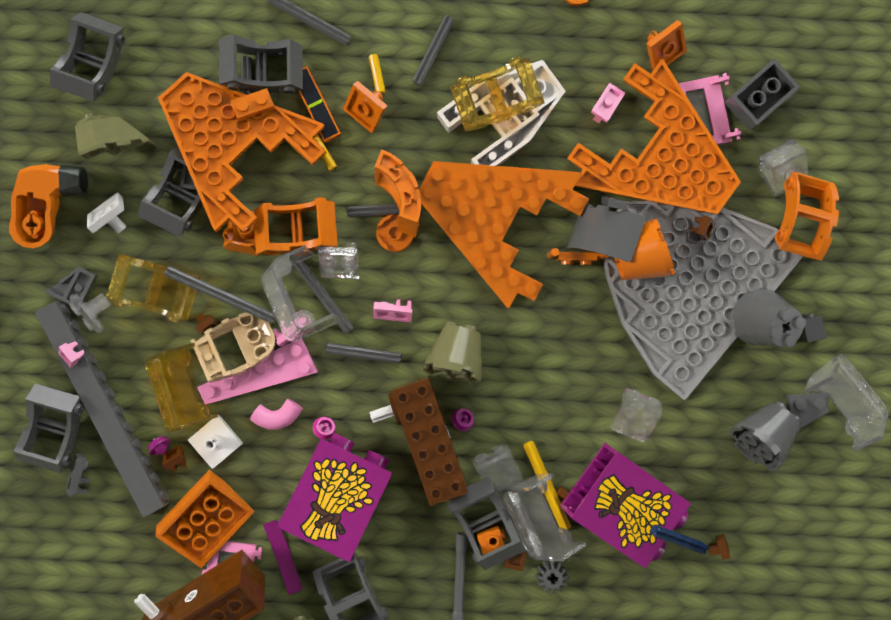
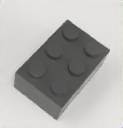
[724,58,800,130]

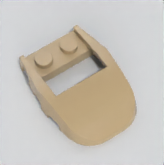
[190,313,275,383]

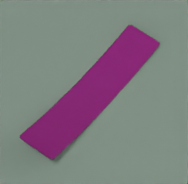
[263,520,302,595]

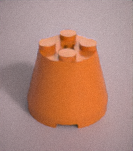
[614,218,675,281]

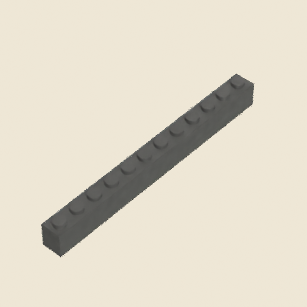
[35,301,170,517]

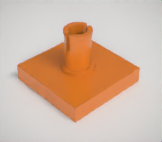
[646,20,687,70]
[343,81,387,133]

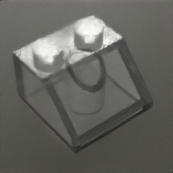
[758,139,808,197]

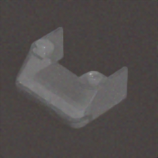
[261,245,341,342]
[805,354,889,451]
[501,473,586,561]

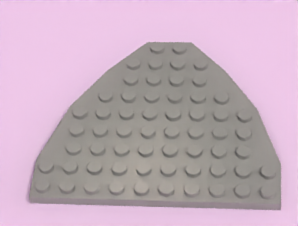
[603,201,803,400]

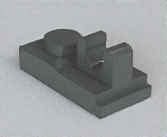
[66,453,89,496]

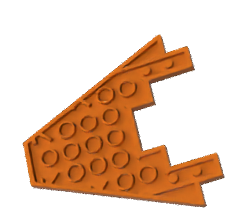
[567,59,741,215]
[158,72,326,233]
[419,161,589,308]

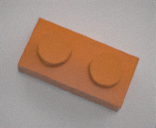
[230,88,275,121]

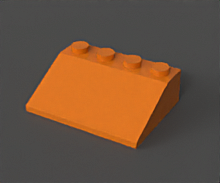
[156,470,254,568]

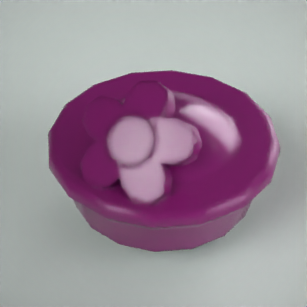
[452,408,474,431]
[148,436,171,455]

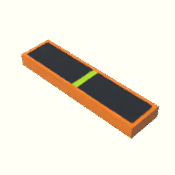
[298,66,341,143]

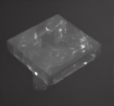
[318,242,360,279]
[69,292,111,333]

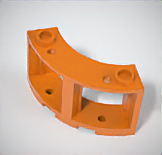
[375,149,421,237]
[774,171,839,261]
[253,198,338,255]

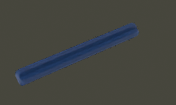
[650,525,709,554]

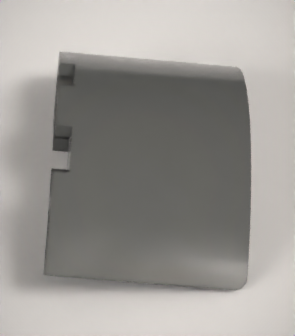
[567,204,646,262]

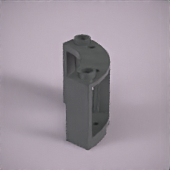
[50,12,125,102]
[219,35,303,94]
[138,145,203,237]
[13,384,83,473]
[448,476,526,570]
[312,552,389,620]

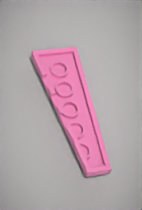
[197,338,318,405]

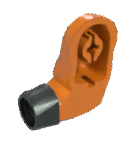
[9,164,89,249]

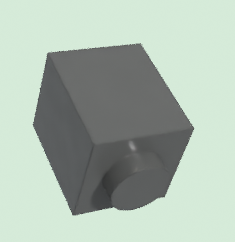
[799,313,827,342]

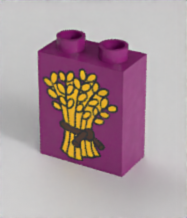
[277,433,392,562]
[560,443,691,569]

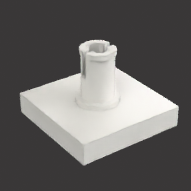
[87,192,126,233]
[188,414,243,469]

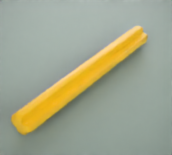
[523,441,571,531]

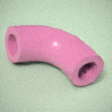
[250,398,303,430]

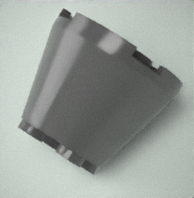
[732,288,806,347]
[729,401,802,471]

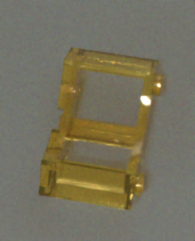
[450,57,545,131]
[106,253,201,323]

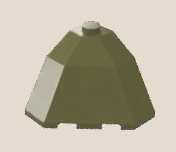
[75,113,156,159]

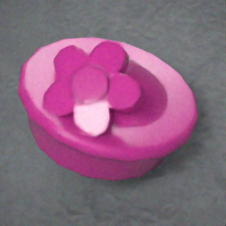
[312,417,336,440]

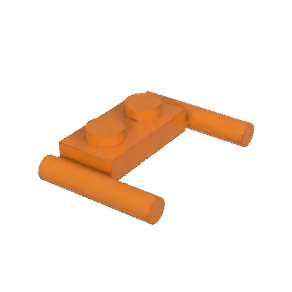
[547,248,609,265]

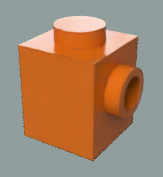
[476,524,507,554]

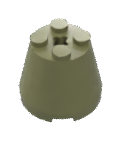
[423,322,482,384]

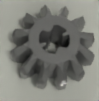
[535,559,569,594]

